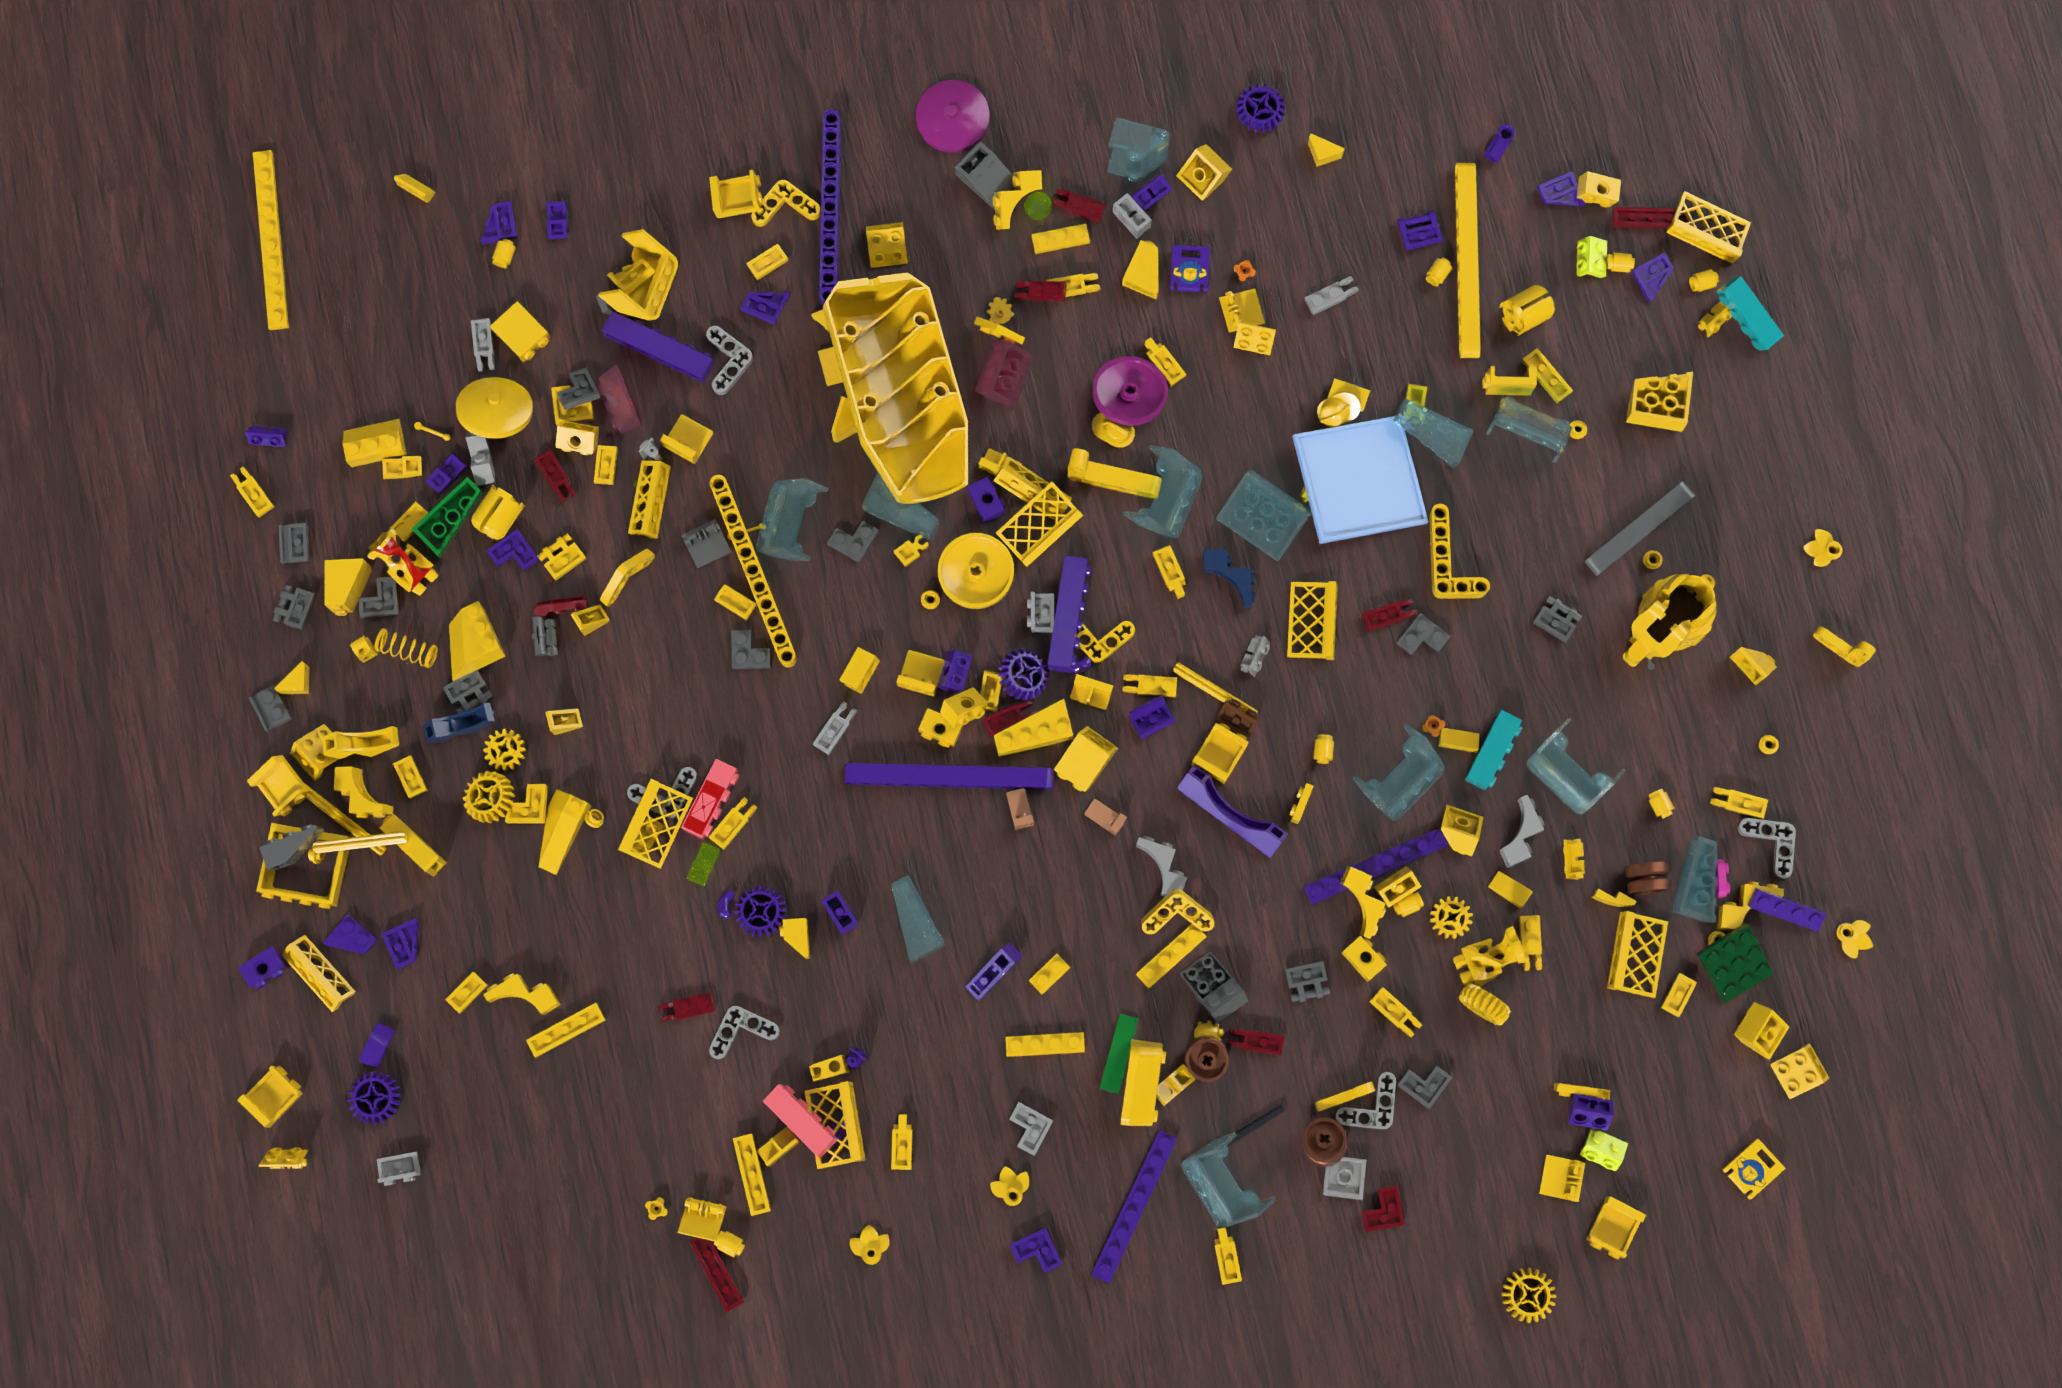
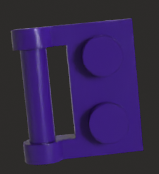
[1397,211,1443,251]

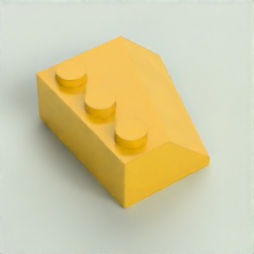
[1626,372,1693,432]
[449,601,505,681]

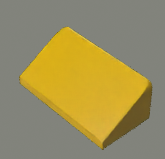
[394,174,435,203]
[1438,728,1479,753]

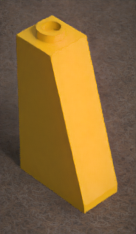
[380,814,447,877]

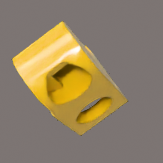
[349,635,378,663]
[809,1055,850,1082]

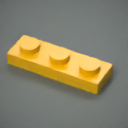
[1031,224,1090,254]
[1522,348,1573,404]

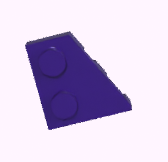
[1537,171,1586,206]
[481,201,518,245]
[323,914,378,954]
[382,918,419,970]

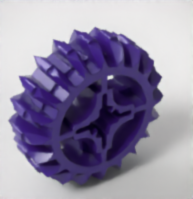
[1236,83,1286,133]
[998,648,1049,700]
[734,885,787,938]
[347,1071,401,1125]

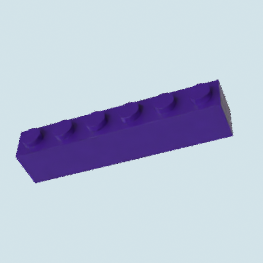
[602,311,714,383]
[1048,556,1091,673]

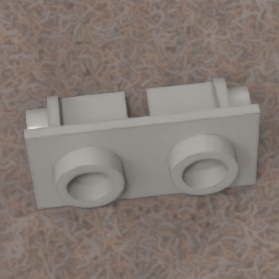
[639,437,662,461]
[1240,635,1270,677]

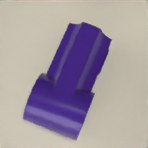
[1484,124,1515,163]

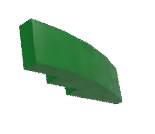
[1099,1014,1139,1094]

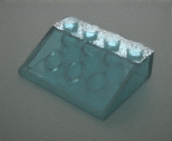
[1216,469,1312,561]

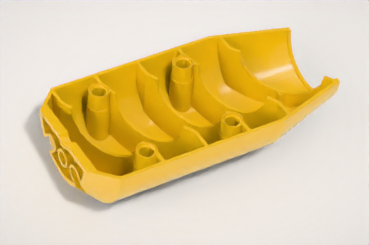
[823,273,968,504]

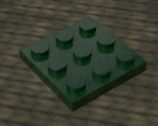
[1696,923,1774,1004]

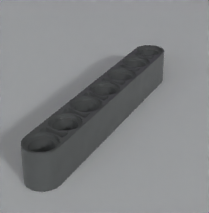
[1585,481,1696,576]

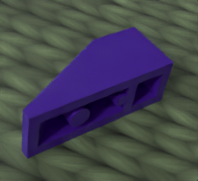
[965,943,1023,1001]

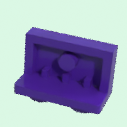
[1129,696,1175,739]

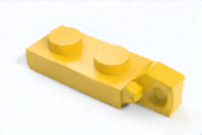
[1144,337,1186,387]
[1152,545,1186,599]
[1553,1082,1611,1100]
[891,1114,912,1170]
[1215,1227,1242,1285]

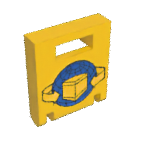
[1722,1138,1786,1200]

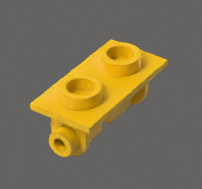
[1698,301,1732,338]
[1563,839,1585,880]

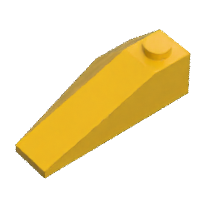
[539,790,591,875]

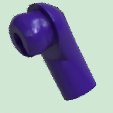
[1072,657,1092,674]
[717,889,735,919]

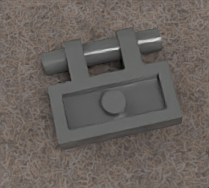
[272,585,316,630]
[1533,596,1582,643]
[443,670,493,714]
[1285,961,1330,1002]

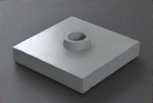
[1323,1157,1367,1200]

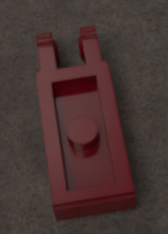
[1052,188,1106,223]
[1015,281,1067,302]
[534,449,576,503]
[533,595,588,616]
[1362,599,1418,633]
[982,700,1037,737]
[658,992,715,1022]
[1227,1029,1284,1056]

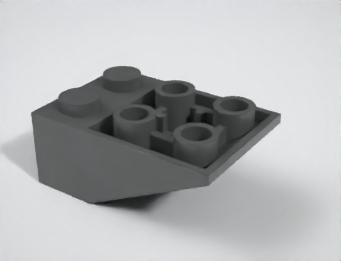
[955,141,1015,210]
[259,824,325,870]
[1180,951,1248,1024]

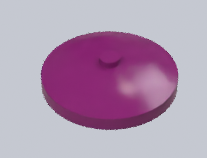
[916,80,990,153]
[1092,356,1168,426]

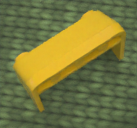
[598,229,678,321]
[1121,1039,1166,1126]

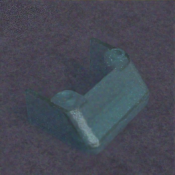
[1107,117,1171,182]
[1486,397,1572,463]
[1123,445,1202,538]
[756,478,829,561]
[1527,718,1626,814]
[1353,724,1445,821]
[1181,1132,1276,1227]

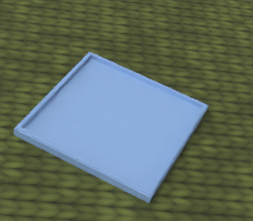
[1292,415,1429,544]

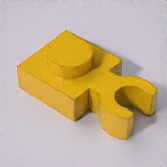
[894,535,929,567]

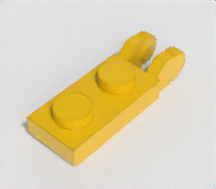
[1046,273,1100,297]
[230,466,274,518]
[1122,675,1177,698]
[1710,787,1768,819]
[709,797,757,850]
[1519,915,1542,971]
[1369,987,1422,1038]

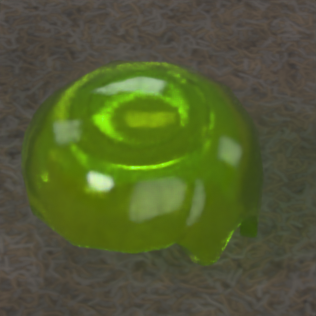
[1024,192,1052,220]

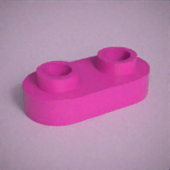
[1713,859,1730,898]

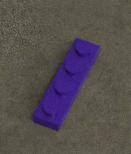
[1748,888,1826,931]

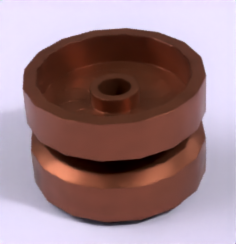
[1625,862,1672,895]
[1185,1035,1229,1082]
[1303,1118,1347,1167]

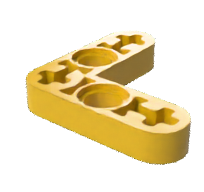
[751,180,821,227]
[600,548,655,607]
[1077,621,1135,663]
[1813,626,1876,667]
[1141,889,1214,934]
[1315,1081,1375,1112]

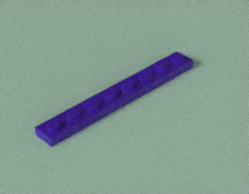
[1303,827,1450,905]
[1091,1130,1177,1283]

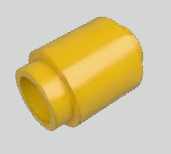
[492,239,516,268]
[1606,252,1635,273]
[1426,258,1452,286]
[1689,269,1719,292]
[1313,735,1334,764]
[1648,789,1675,819]
[1393,892,1424,917]
[714,1231,745,1258]

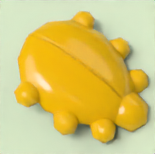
[987,297,1014,324]
[1194,1020,1224,1041]

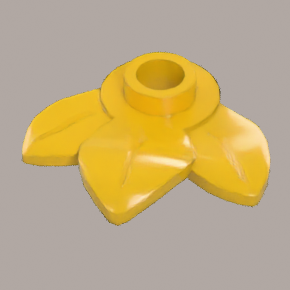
[1803,529,1842,567]
[1836,920,1873,959]
[990,1167,1029,1206]
[850,1225,889,1265]

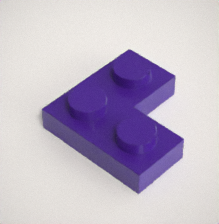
[486,529,540,571]
[1010,1228,1062,1273]

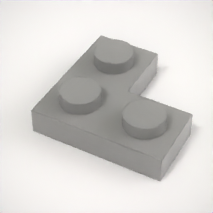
[1009,1102,1053,1156]

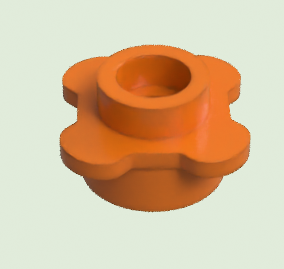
[1234,260,1256,281]
[1422,715,1445,737]

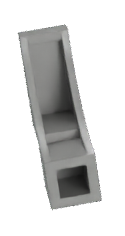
[466,430,495,486]
[1499,795,1545,868]
[1136,836,1187,901]

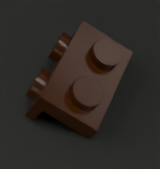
[1215,699,1260,739]

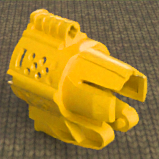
[1623,574,1716,667]

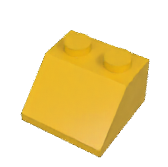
[1176,144,1232,201]
[1734,1002,1789,1060]

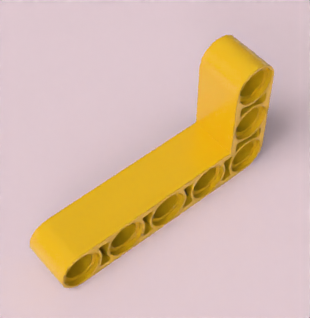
[1068,448,1162,499]
[1429,504,1490,599]

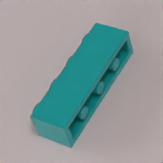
[1716,276,1784,351]
[1464,710,1523,790]

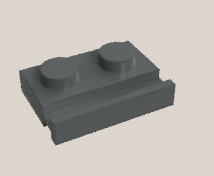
[278,523,310,564]
[249,685,292,732]

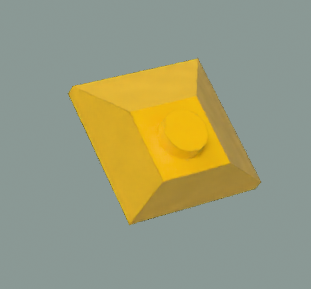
[831,396,857,443]
[1730,647,1777,685]
[1441,805,1483,857]

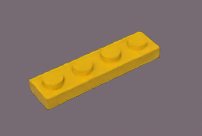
[1136,924,1207,989]
[526,1003,606,1058]
[1005,1032,1085,1057]
[733,1133,771,1216]

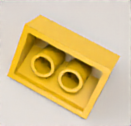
[343,419,407,467]

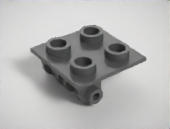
[681,519,732,569]

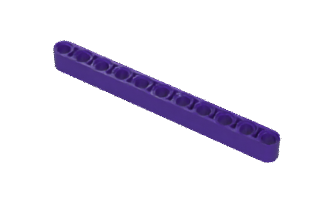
[819,109,841,305]
[844,763,1055,790]

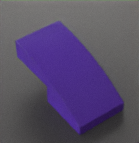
[547,201,568,239]
[426,453,468,494]
[359,1023,395,1069]

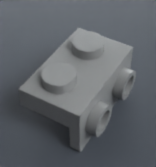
[1027,592,1054,633]
[377,1152,421,1186]

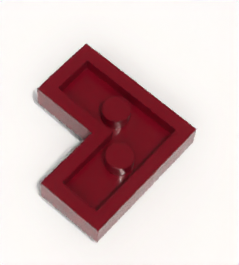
[1361,1186,1405,1232]

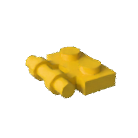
[537,533,587,581]

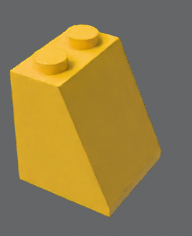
[325,558,372,616]
[1054,726,1118,792]

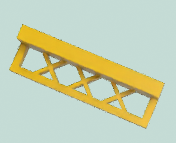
[994,457,1072,521]
[628,460,671,539]
[282,935,356,1012]

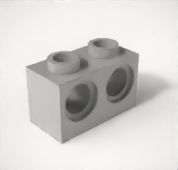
[1113,193,1152,239]

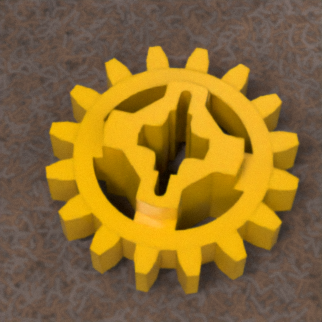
[483,729,526,771]
[1430,896,1473,939]

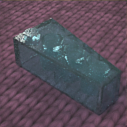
[1393,398,1474,469]
[862,473,940,541]
[1672,836,1717,924]
[891,875,945,964]

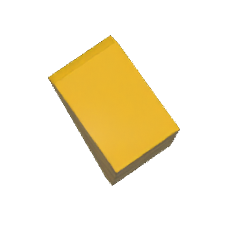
[1308,134,1344,166]
[571,605,610,636]
[274,661,309,694]
[545,709,583,735]

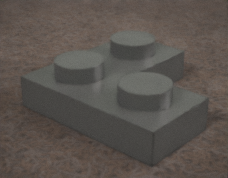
[557,368,600,410]
[827,521,879,563]
[359,576,400,618]
[1396,613,1451,655]
[731,630,771,669]
[1397,1066,1453,1109]

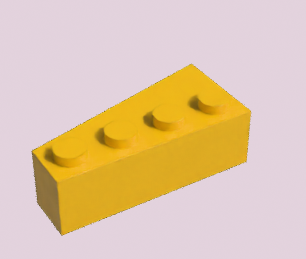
[994,699,1073,757]

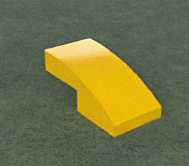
[382,456,422,479]
[1591,889,1637,907]
[1156,1064,1196,1106]

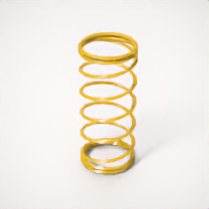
[374,628,438,669]

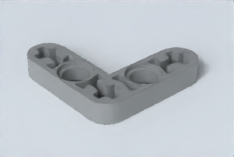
[706,326,753,395]
[627,767,698,819]
[1737,818,1796,879]
[709,1006,780,1060]
[1335,1072,1396,1130]

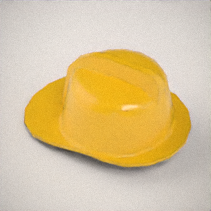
[1317,392,1361,427]
[1092,412,1135,448]

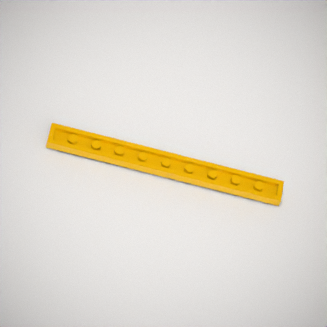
[253,150,289,330]

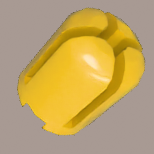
[1499,285,1555,336]
[471,485,525,540]

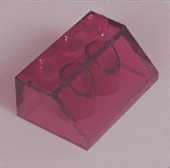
[975,340,1034,408]
[597,365,642,434]

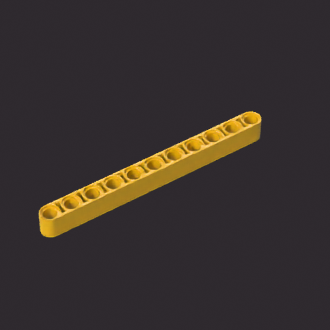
[1455,163,1480,358]
[710,475,797,667]

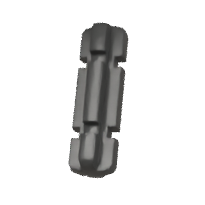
[544,619,558,656]

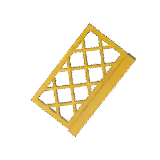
[1666,191,1751,264]
[995,481,1083,567]
[1287,581,1338,660]
[618,779,693,869]
[1607,911,1668,998]
[804,1081,866,1169]

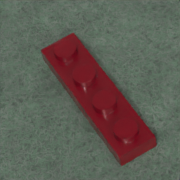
[1612,207,1688,229]
[689,1237,744,1312]

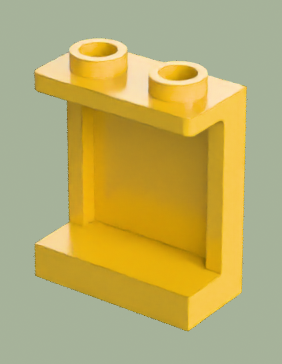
[709,170,763,218]
[490,301,550,362]
[1482,366,1537,395]
[1191,723,1249,784]
[247,755,309,817]
[237,1065,303,1128]
[1586,1196,1646,1260]

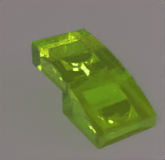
[686,842,721,886]

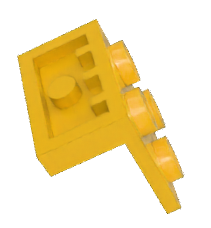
[866,222,908,268]
[660,414,713,464]
[897,650,944,697]
[290,724,338,781]
[1771,1043,1829,1099]

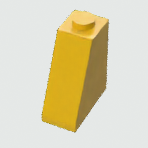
[1122,240,1159,299]

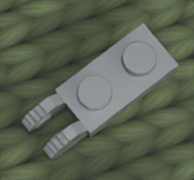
[1304,276,1359,315]
[471,318,495,372]
[813,702,857,755]

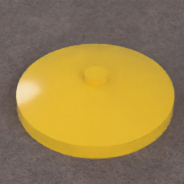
[456,377,533,438]
[938,533,1014,609]

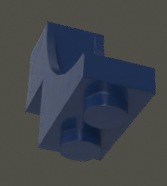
[1203,549,1255,609]
[423,703,495,743]

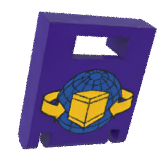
[1170,245,1210,293]

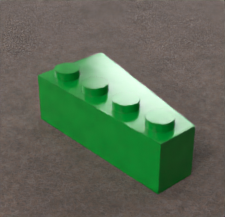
[412,477,483,559]

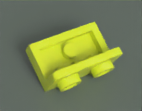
[1576,236,1607,278]
[1580,1128,1628,1171]

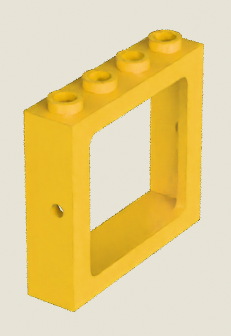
[256,823,350,909]

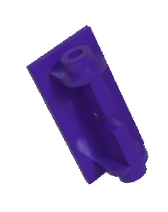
[245,425,287,447]
[847,1047,868,1069]

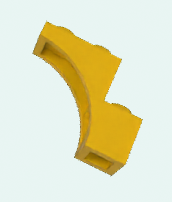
[992,170,1042,230]
[322,726,399,759]
[334,767,393,818]
[1340,866,1386,939]
[1717,881,1784,931]
[483,973,561,1015]

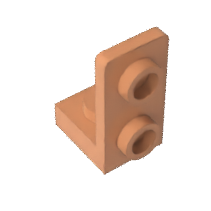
[1006,788,1034,830]
[1085,799,1127,836]

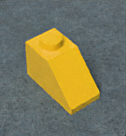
[780,918,810,959]

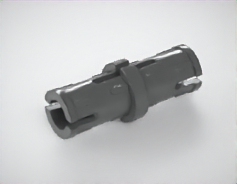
[532,616,547,656]

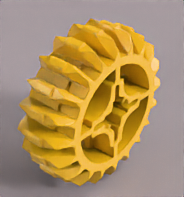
[463,771,515,823]
[1459,984,1511,1025]
[1501,1268,1556,1323]

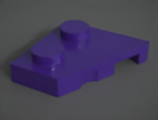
[1631,252,1674,303]
[741,291,790,325]

